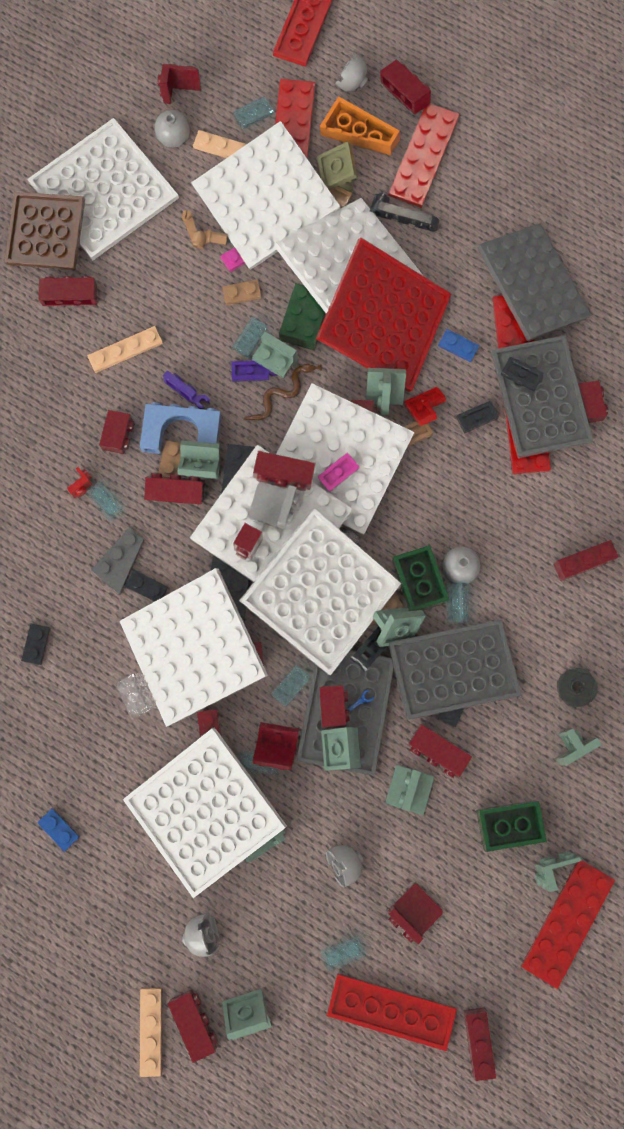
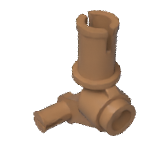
[182,210,228,249]

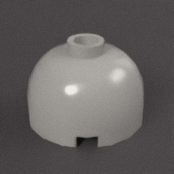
[335,52,368,92]
[154,109,190,148]
[442,546,481,585]
[326,845,363,888]
[182,913,220,957]

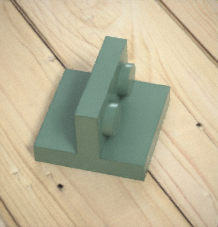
[252,332,299,379]
[366,368,406,415]
[178,440,220,479]
[373,607,426,647]
[321,727,361,771]
[555,728,602,766]
[385,765,434,815]
[222,989,272,1040]

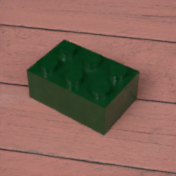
[279,283,326,351]
[392,545,449,611]
[476,800,547,852]

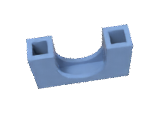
[140,402,222,454]

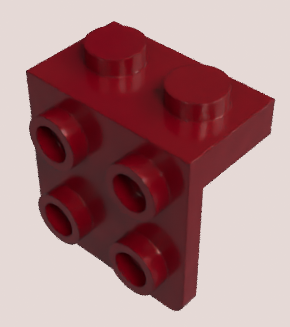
[157,64,201,104]
[252,722,299,770]
[387,884,443,944]

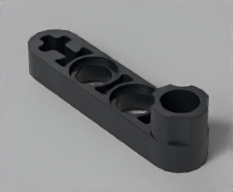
[370,193,440,232]

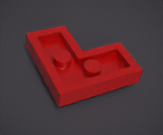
[404,387,446,426]

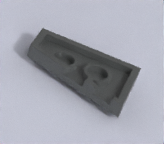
[91,527,144,595]

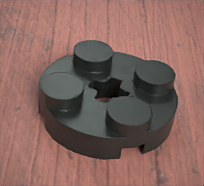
[557,668,598,707]

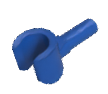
[348,690,374,711]

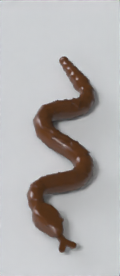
[244,364,322,421]

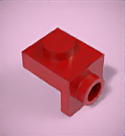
[66,467,93,498]

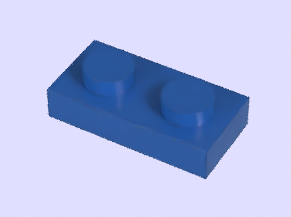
[438,329,480,363]
[37,808,80,852]

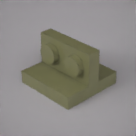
[317,142,358,191]

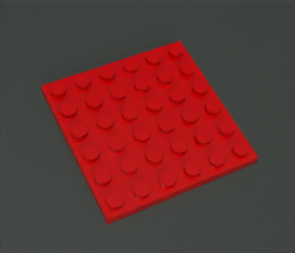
[316,238,451,392]

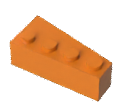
[320,96,400,155]

